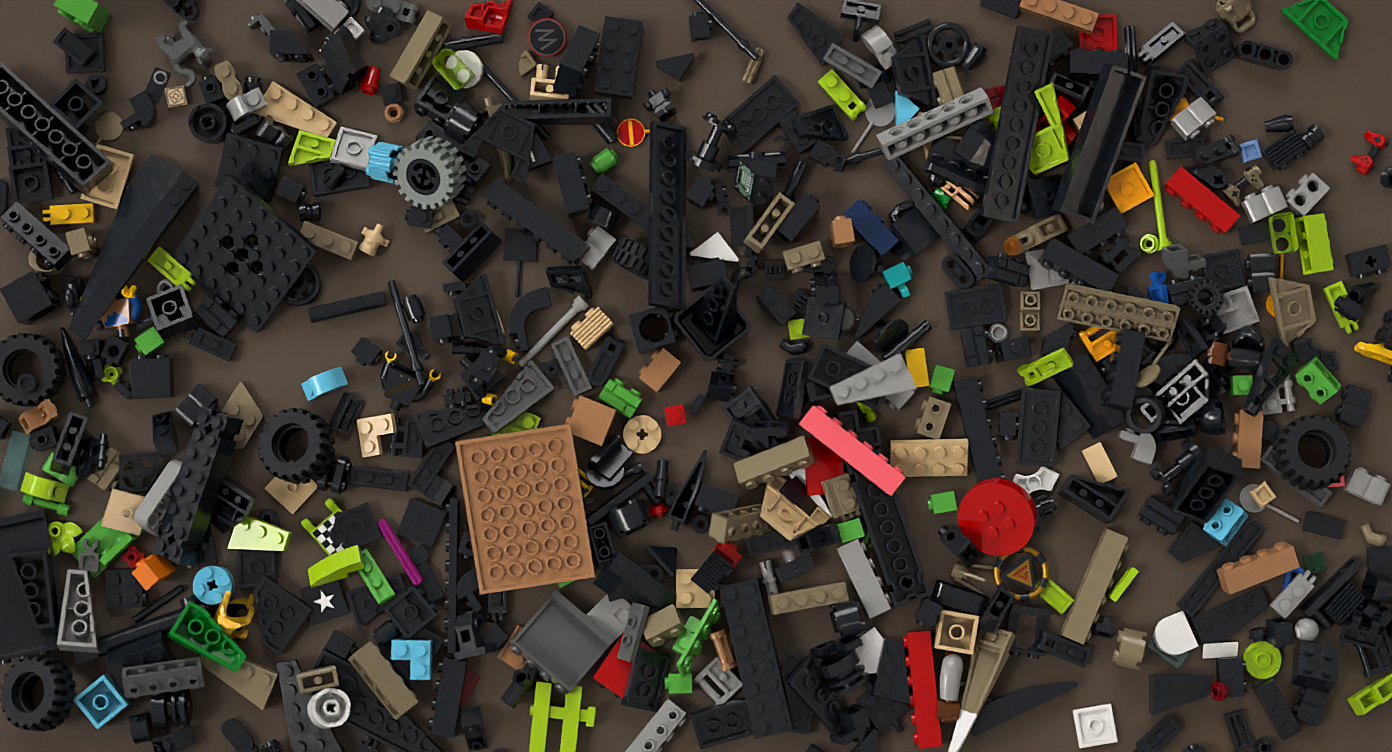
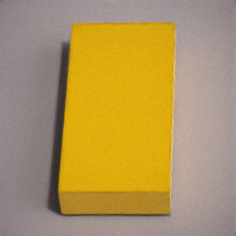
[905,348,929,387]

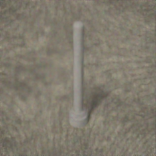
[518,295,589,367]

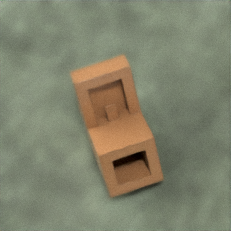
[18,399,59,435]

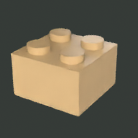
[933,609,979,655]

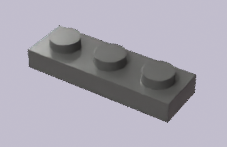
[823,43,882,89]
[551,336,592,396]

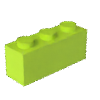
[1294,213,1334,275]

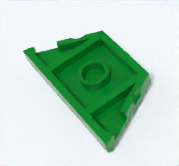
[1280,0,1348,61]

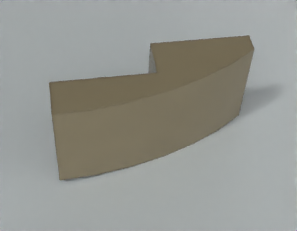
[1020,292,1040,333]

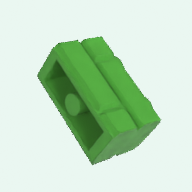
[598,378,643,419]

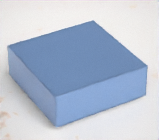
[1239,139,1262,163]

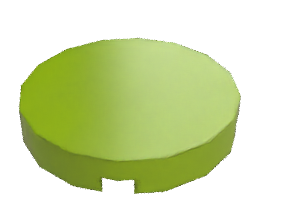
[1243,641,1282,679]

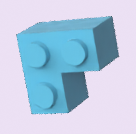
[391,639,433,680]

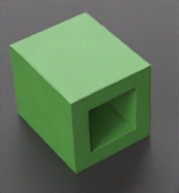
[134,326,168,356]
[928,365,955,395]
[1228,375,1253,396]
[927,491,957,514]
[836,518,865,543]
[665,672,692,694]

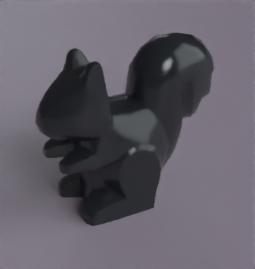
[62,277,84,316]

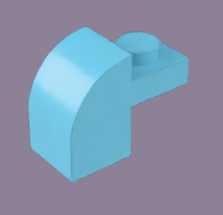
[301,367,348,401]

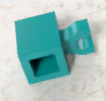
[882,262,913,299]

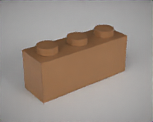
[829,216,855,249]
[1231,409,1264,469]

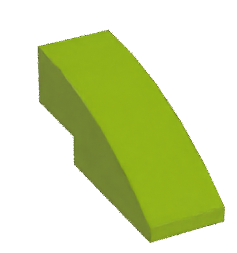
[308,545,365,587]
[1347,672,1392,716]

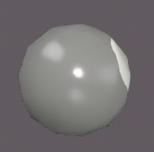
[1294,618,1319,642]

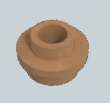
[384,104,404,123]

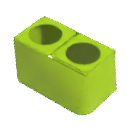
[432,49,476,90]
[1268,212,1299,254]

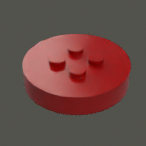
[958,478,1037,556]

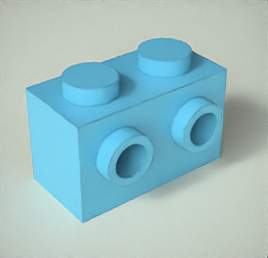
[1203,499,1248,547]

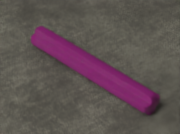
[377,518,424,586]

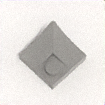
[1025,249,1069,291]
[1210,285,1260,334]
[586,595,631,642]

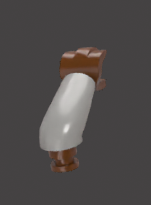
[936,651,963,723]

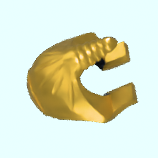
[214,591,254,641]

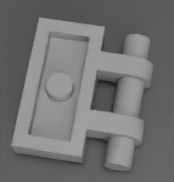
[1258,373,1296,415]

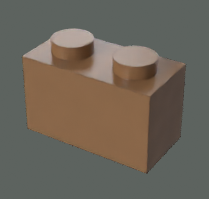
[639,348,681,392]

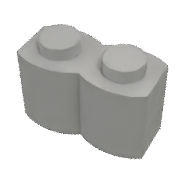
[1171,97,1217,141]
[1241,185,1288,224]
[581,226,617,271]
[1343,467,1390,506]

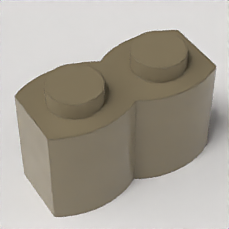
[214,60,245,100]

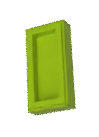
[1108,567,1139,602]
[1035,578,1075,615]

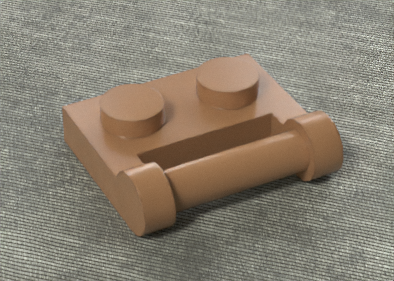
[709,627,738,672]

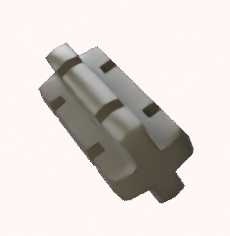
[742,48,765,84]

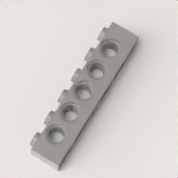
[876,87,994,161]

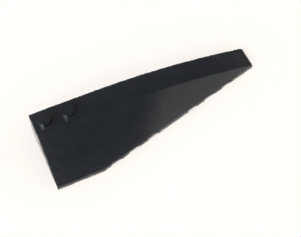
[69,154,199,340]

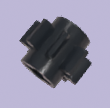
[1035,494,1057,518]

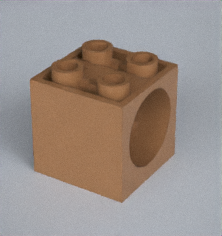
[565,396,617,446]

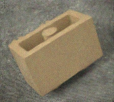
[530,64,569,101]

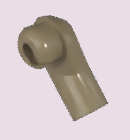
[1360,523,1387,546]

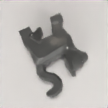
[155,20,214,87]

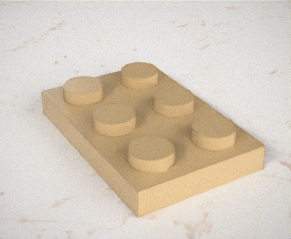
[80,144,135,210]

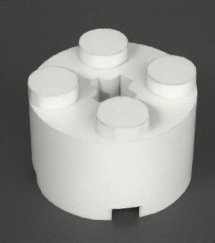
[307,688,350,729]

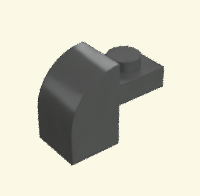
[1162,243,1206,278]

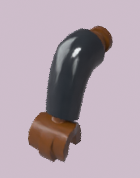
[1207,342,1264,374]

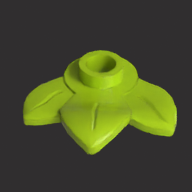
[48,521,83,556]

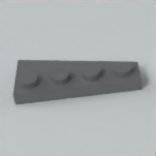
[482,359,555,435]

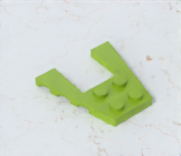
[985,82,1070,175]

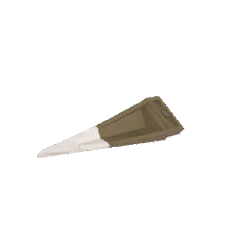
[948,627,1016,752]

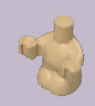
[358,223,390,257]

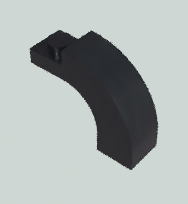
[509,287,552,352]

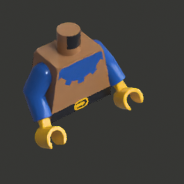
[80,285,143,338]

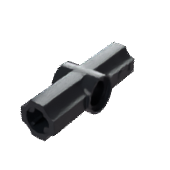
[285,0,321,33]
[728,152,786,173]
[500,664,541,709]

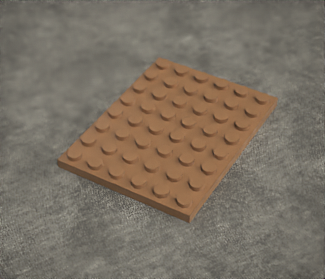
[455,423,595,595]

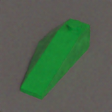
[168,601,246,673]

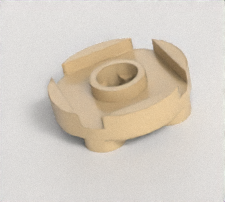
[623,415,661,454]

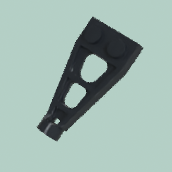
[1242,337,1298,417]

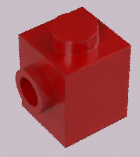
[712,541,742,568]

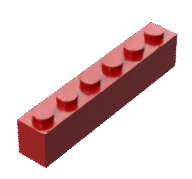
[903,630,942,749]

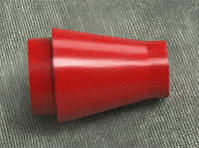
[360,66,381,96]

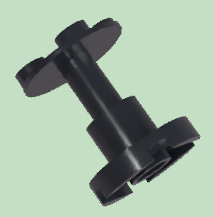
[684,112,738,173]
[1149,438,1202,496]

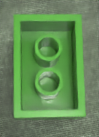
[54,0,111,33]

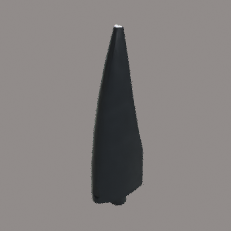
[60,327,98,408]
[667,450,708,532]

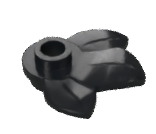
[364,5,401,42]

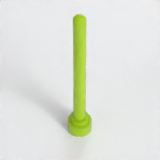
[1149,160,1172,252]

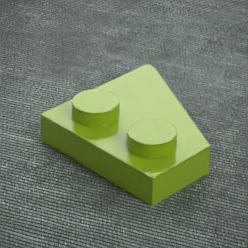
[288,130,336,166]

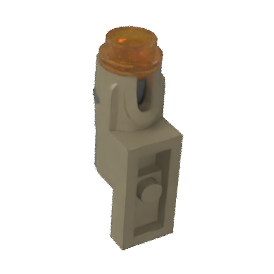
[1004,213,1068,255]

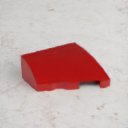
[465,0,513,34]

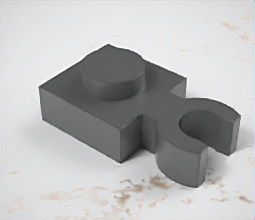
[78,538,101,573]

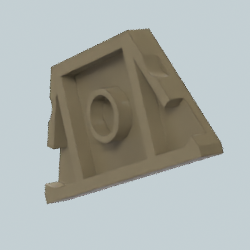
[1268,277,1316,347]
[222,381,265,449]

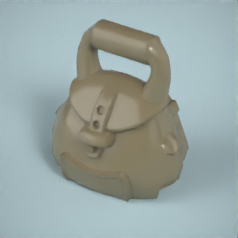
[1216,0,1256,34]

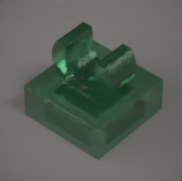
[1302,551,1327,575]

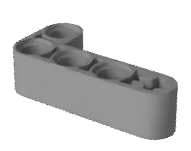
[134,459,182,538]

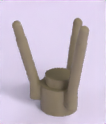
[951,561,994,594]

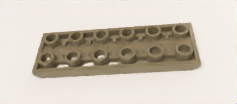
[1057,284,1180,342]

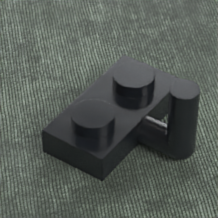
[840,0,881,42]

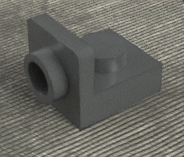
[247,13,276,36]

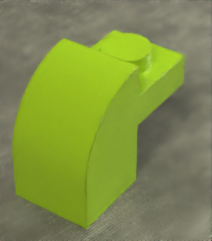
[20,472,69,503]

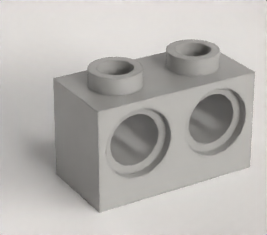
[1285,173,1330,217]

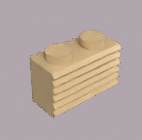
[570,307,614,351]

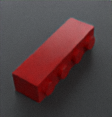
[1163,167,1240,235]

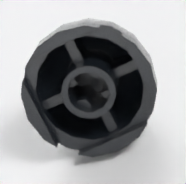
[1194,396,1226,435]

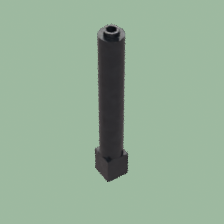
[72,601,213,665]

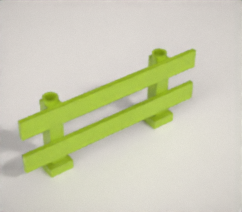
[529,682,598,752]

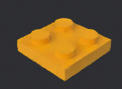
[1106,162,1154,214]

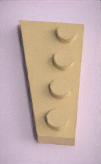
[254,82,338,138]

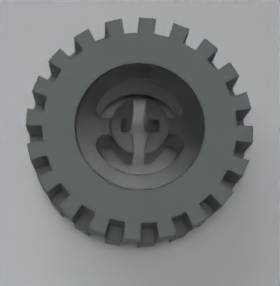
[393,136,466,209]

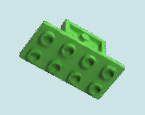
[71,518,145,578]
[672,599,721,677]

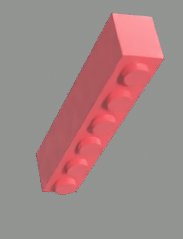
[799,405,906,496]

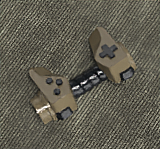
[1222,165,1264,207]

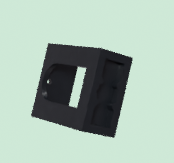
[1006,604,1050,659]

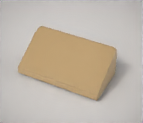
[1082,442,1118,483]

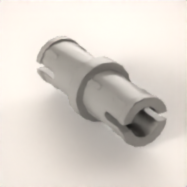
[759,560,779,595]

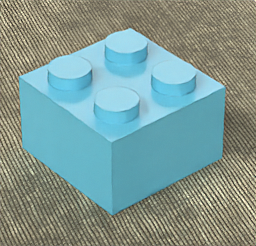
[74,673,132,730]

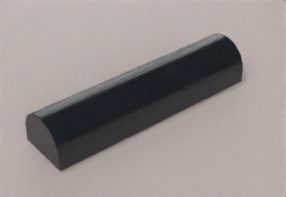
[308,291,387,323]

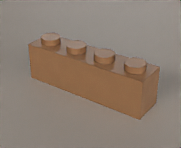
[1019,0,1099,35]
[1216,542,1300,595]

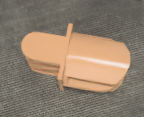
[941,181,980,210]

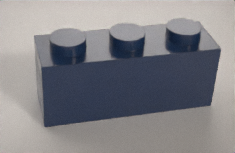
[842,199,899,258]

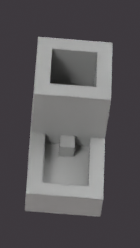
[860,25,897,70]
[226,87,268,124]
[1117,428,1156,464]

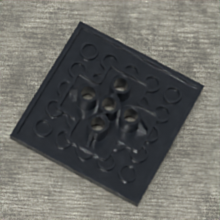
[172,174,320,333]

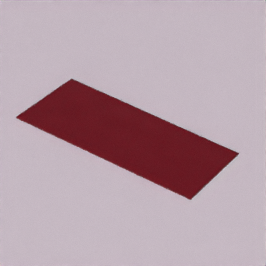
[461,669,481,707]

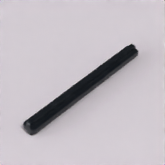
[1124,25,1141,138]

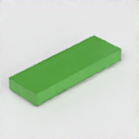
[358,548,396,606]

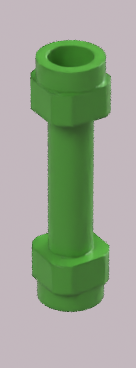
[22,493,71,516]

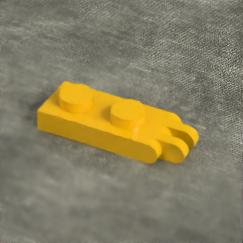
[42,203,95,225]
[1354,342,1392,365]

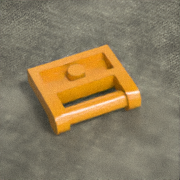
[1077,326,1118,362]

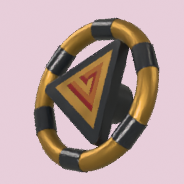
[993,545,1049,601]

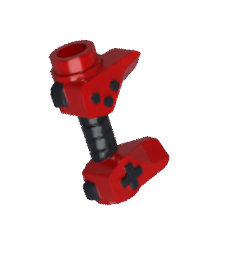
[1350,131,1389,176]

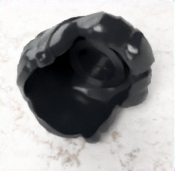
[1232,325,1265,353]

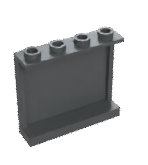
[509,590,614,695]

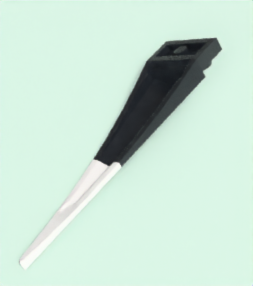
[722,386,832,518]

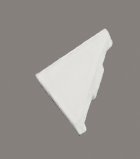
[690,232,739,262]

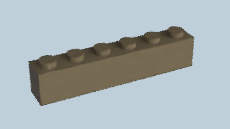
[1060,528,1129,644]

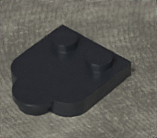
[329,502,382,548]

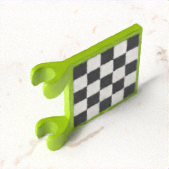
[301,498,347,556]

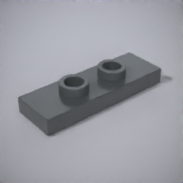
[617,602,650,663]

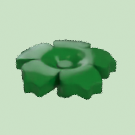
[931,188,951,210]

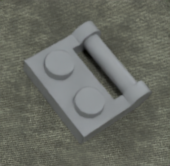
[692,656,742,705]

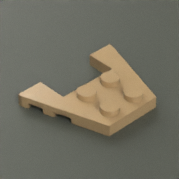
[760,476,831,541]

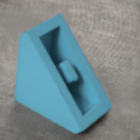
[894,91,919,126]

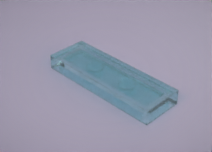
[0,430,32,491]

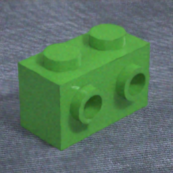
[1295,357,1341,405]

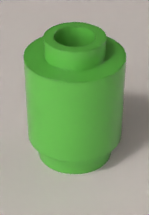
[589,148,618,175]

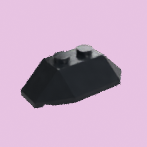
[1139,359,1210,424]
[212,475,257,527]

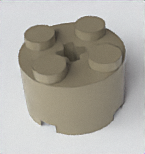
[1112,628,1147,670]

